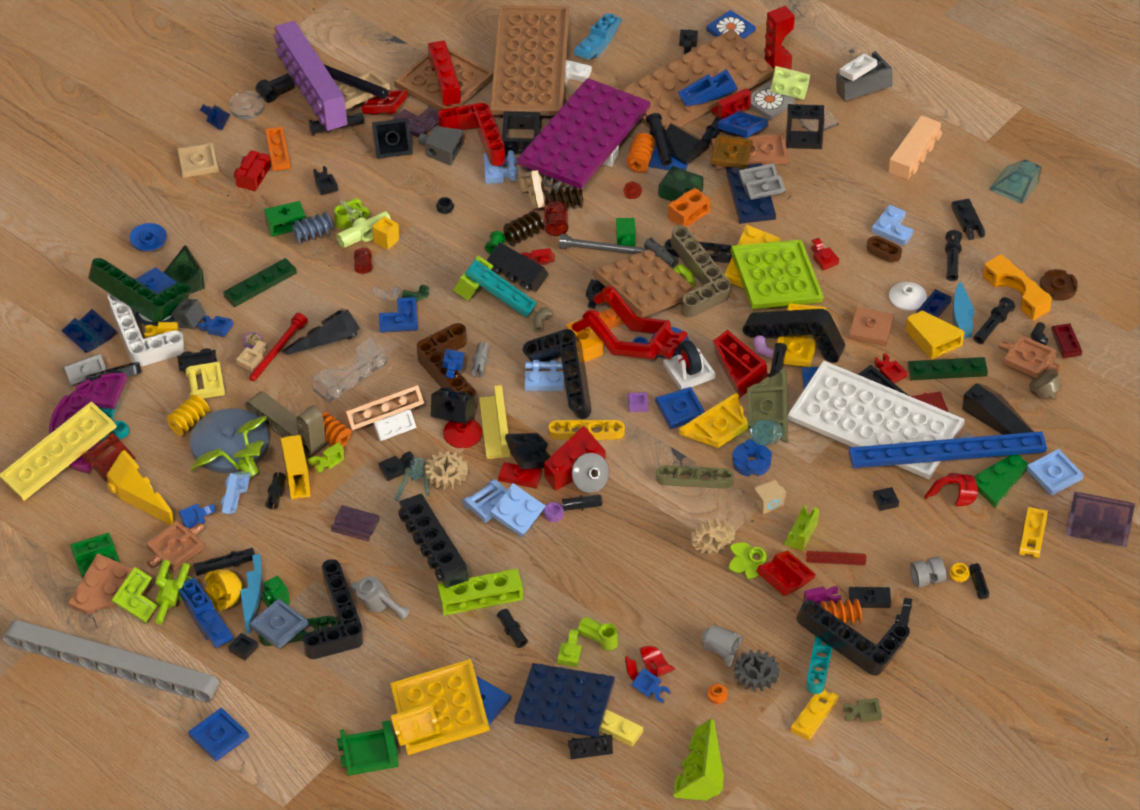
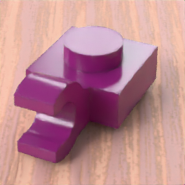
[803,586,841,605]

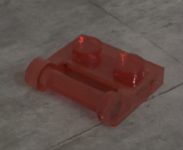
[82,433,136,482]

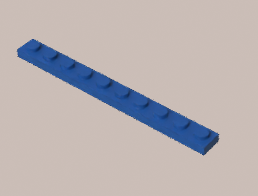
[848,431,1047,468]

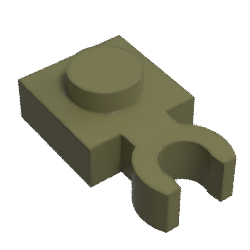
[843,698,882,722]

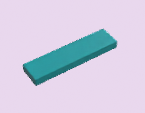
[465,259,537,318]

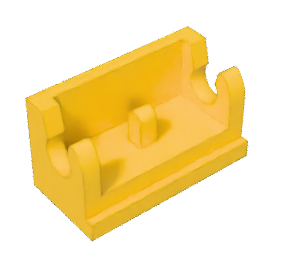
[391,703,441,746]

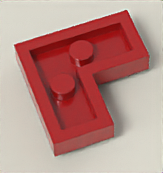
[361,90,408,115]

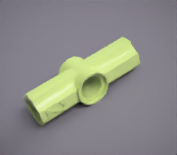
[336,211,391,248]

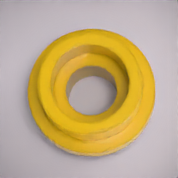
[949,563,970,582]

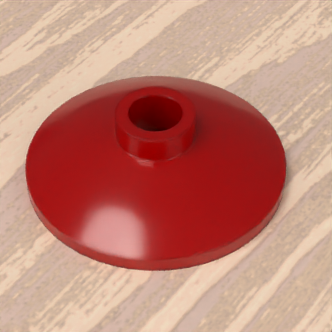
[443,419,482,448]

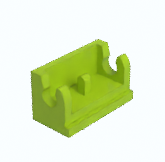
[784,505,819,551]

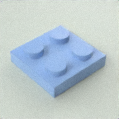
[1027,449,1084,496]
[490,483,546,538]

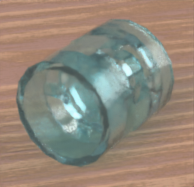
[751,420,783,445]

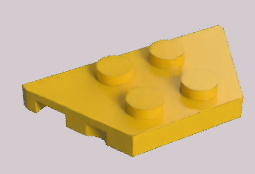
[679,393,748,448]

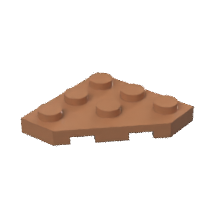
[68,553,153,615]

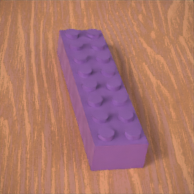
[274,20,348,131]

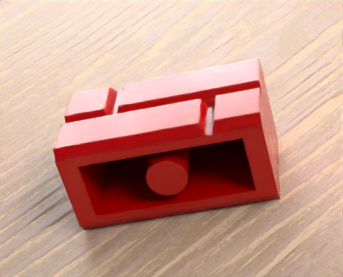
[234,150,271,191]

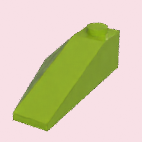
[673,718,724,801]

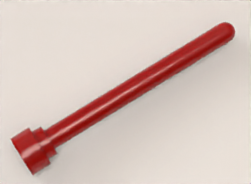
[249,313,308,381]

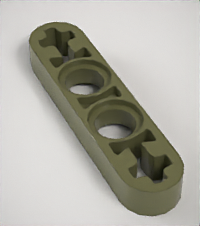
[656,465,734,489]

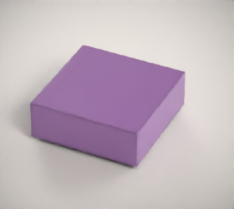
[628,392,648,412]

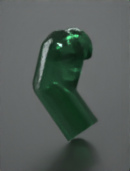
[402,285,430,302]

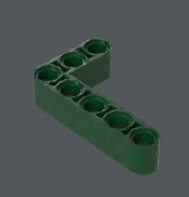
[88,258,191,322]

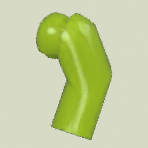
[673,264,695,287]

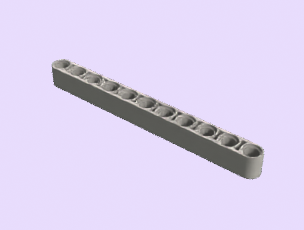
[3,620,219,703]

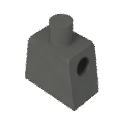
[418,126,464,166]

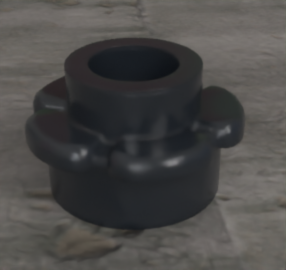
[436,197,454,214]

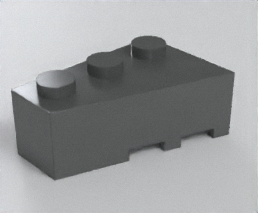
[836,51,892,101]

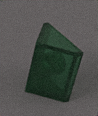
[163,245,205,294]

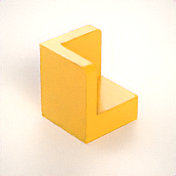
[372,216,399,250]

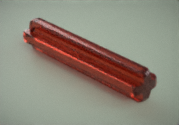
[806,550,866,565]

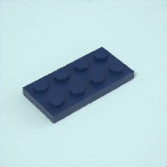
[726,163,776,224]

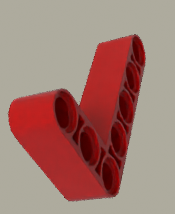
[438,103,506,166]

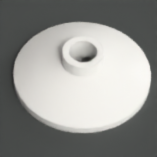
[889,282,927,311]

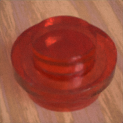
[623,181,642,199]

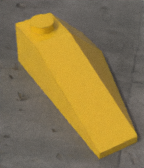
[107,450,174,525]

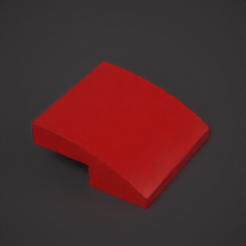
[756,550,816,596]

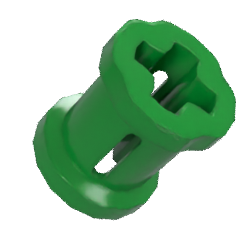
[485,231,506,255]

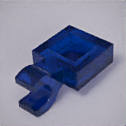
[200,104,231,130]

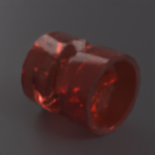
[544,201,568,237]

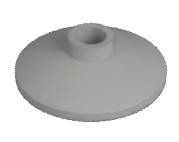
[571,453,609,493]

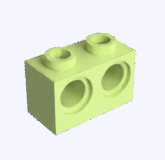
[770,66,810,100]

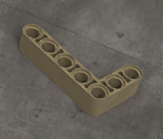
[671,225,731,317]
[245,391,326,457]

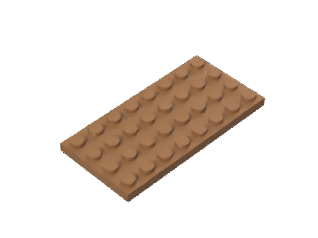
[490,5,570,116]
[621,29,774,130]

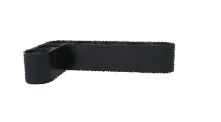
[742,309,846,363]
[523,329,591,419]
[303,559,363,659]
[796,600,910,676]

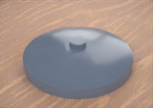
[190,408,269,473]

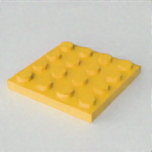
[390,659,490,755]

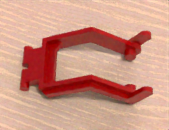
[571,286,688,359]

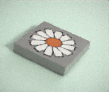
[750,82,795,121]

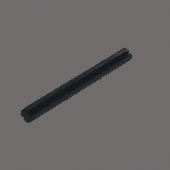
[323,64,389,99]

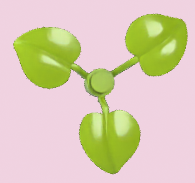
[191,416,267,477]

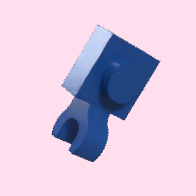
[442,349,465,379]
[178,503,216,529]

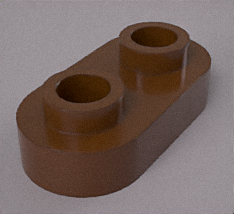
[867,236,902,262]

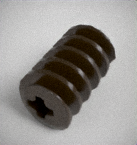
[544,186,583,212]
[503,211,544,247]

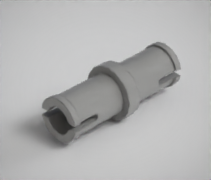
[471,342,489,377]

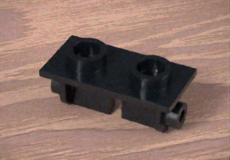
[177,348,217,373]
[568,733,613,760]

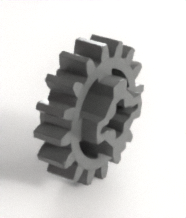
[734,649,780,692]

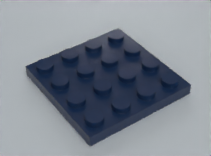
[514,663,615,737]

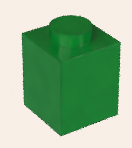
[616,218,635,247]

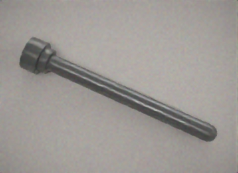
[559,234,648,254]

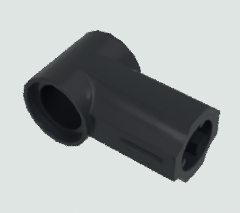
[255,73,294,103]

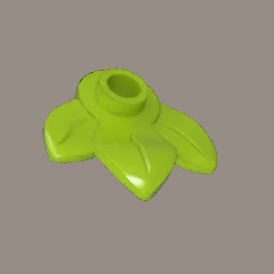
[729,542,767,580]

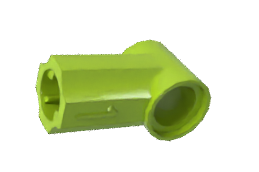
[577,617,619,651]

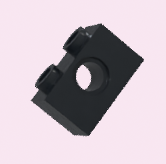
[430,388,475,424]

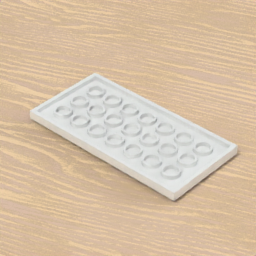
[788,361,964,480]

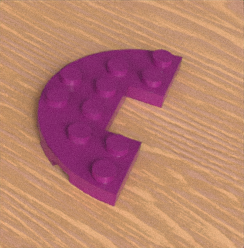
[49,373,127,473]

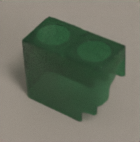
[658,166,703,201]

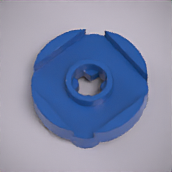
[732,439,772,476]

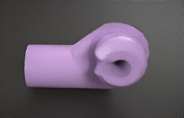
[753,335,774,359]

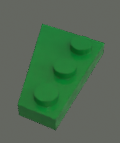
[973,455,1029,508]

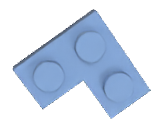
[872,205,914,246]
[221,471,251,514]

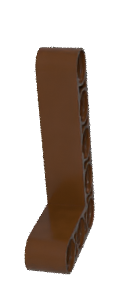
[417,323,476,409]

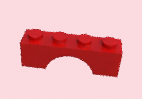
[764,5,795,70]
[428,40,461,106]

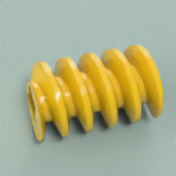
[167,395,210,437]

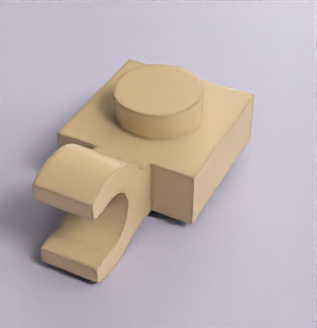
[236,340,267,372]

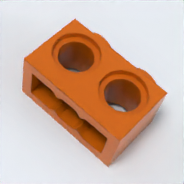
[668,187,710,227]

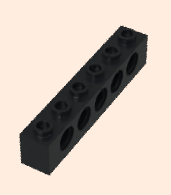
[398,493,468,588]

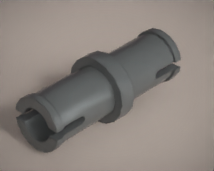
[644,237,678,268]

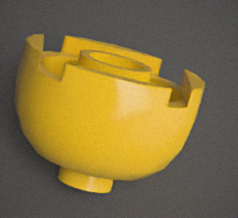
[204,569,243,611]

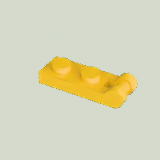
[1019,507,1048,559]
[791,689,839,741]

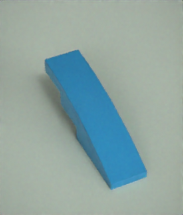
[241,554,263,634]

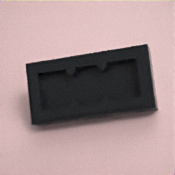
[848,587,891,608]

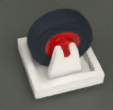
[663,340,716,390]

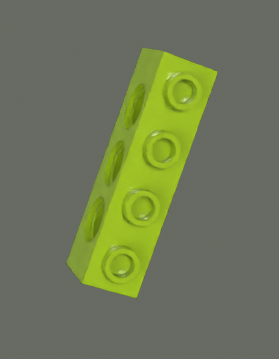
[437,568,524,616]

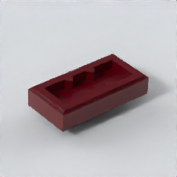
[1051,323,1082,358]

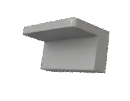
[61,354,106,385]

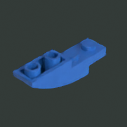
[179,577,233,648]

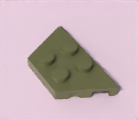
[747,369,789,443]

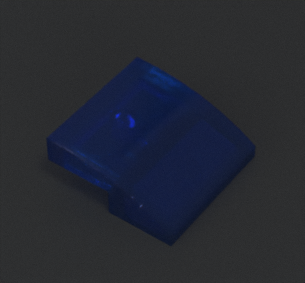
[61,309,117,353]

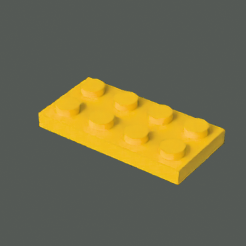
[725,224,781,289]
[772,303,827,367]

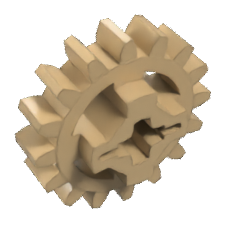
[425,451,468,490]
[691,518,735,554]

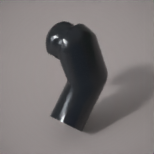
[1031,322,1048,345]

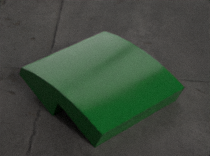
[70,532,121,579]

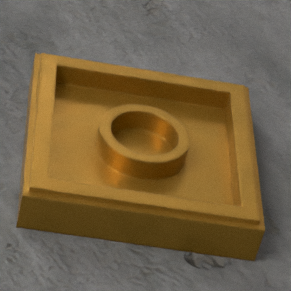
[710,135,753,169]

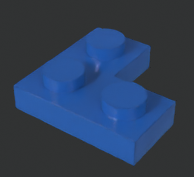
[379,297,418,332]

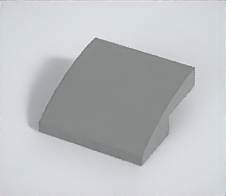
[738,163,786,200]

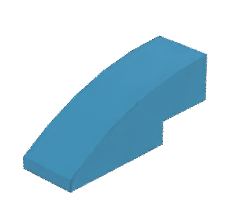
[952,282,974,338]

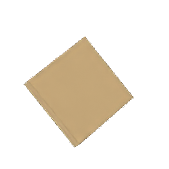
[177,143,219,178]

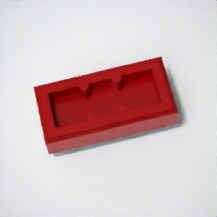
[498,462,542,489]

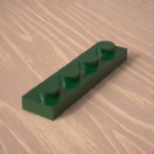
[223,258,297,308]
[908,357,988,381]

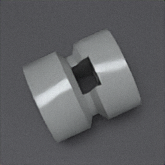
[910,556,946,588]

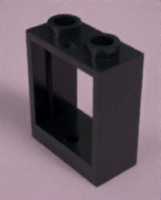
[786,104,824,149]
[502,111,540,154]

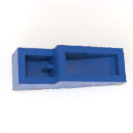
[678,69,738,106]

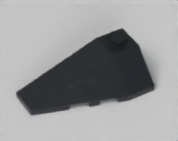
[282,308,360,355]
[962,383,1034,435]

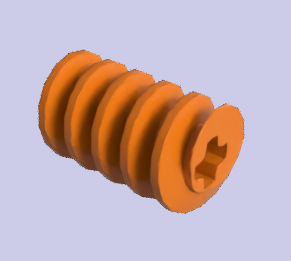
[626,133,655,173]
[322,412,352,448]
[820,599,862,625]

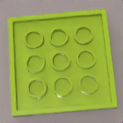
[730,239,824,309]

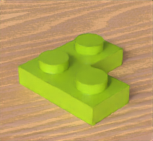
[112,567,158,624]

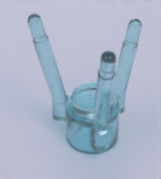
[395,458,430,501]

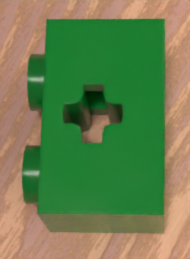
[264,201,306,237]

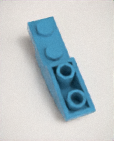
[574,13,622,60]

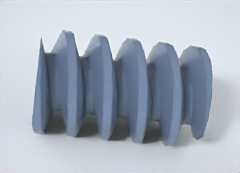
[291,212,333,244]

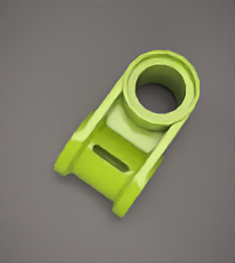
[334,198,370,229]

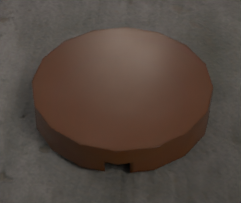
[1040,269,1078,301]

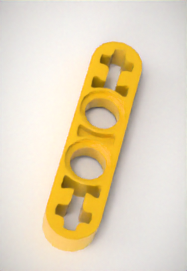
[548,420,625,440]

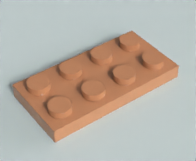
[711,133,789,169]

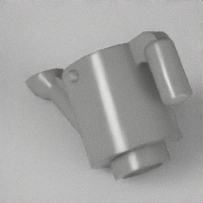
[351,576,409,619]
[701,625,743,667]

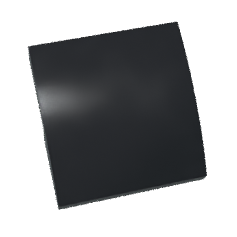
[505,433,551,469]

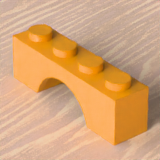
[982,254,1052,321]

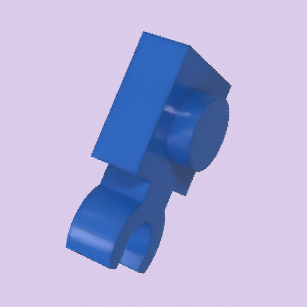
[197,316,234,337]
[631,668,671,703]

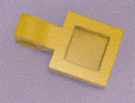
[144,322,179,338]

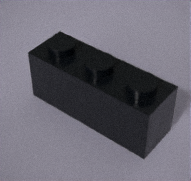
[487,242,549,292]

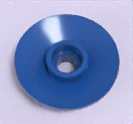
[129,223,167,251]

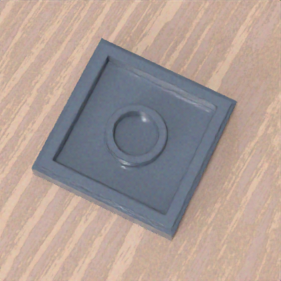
[249,599,308,649]

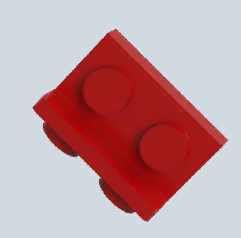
[712,88,751,119]

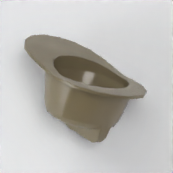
[1029,369,1062,399]

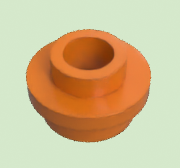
[707,684,728,704]

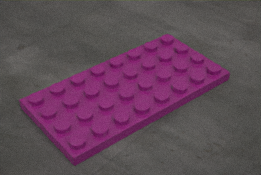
[517,78,650,189]

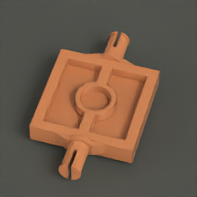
[999,336,1061,379]
[146,521,204,571]

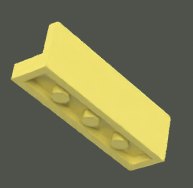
[479,385,510,459]

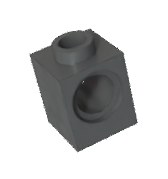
[171,299,205,329]

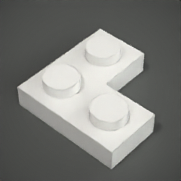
[564,60,592,87]

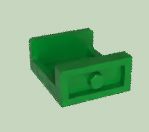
[337,720,399,776]

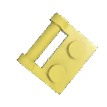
[185,362,225,398]

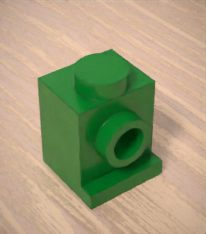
[262,575,290,607]

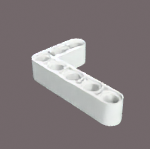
[108,293,185,366]

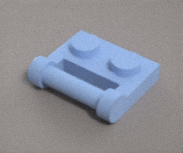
[462,479,507,523]

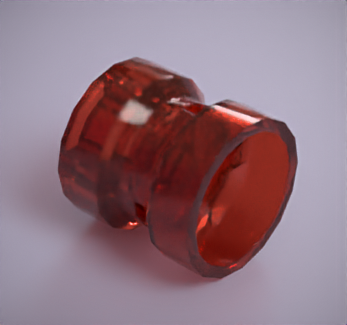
[354,248,373,274]

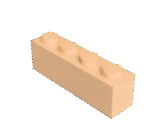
[889,115,942,180]
[340,385,424,430]

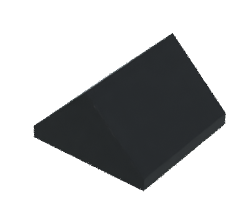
[372,118,413,159]
[664,123,709,165]

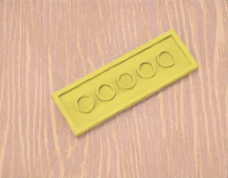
[0,402,116,501]

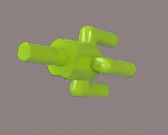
[155,560,192,625]

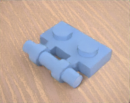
[484,150,518,184]
[525,360,564,391]

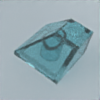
[990,160,1042,204]

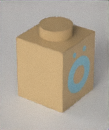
[754,480,786,514]

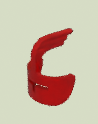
[924,473,978,506]
[625,646,675,681]

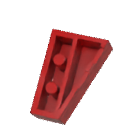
[713,330,768,398]
[544,426,605,491]

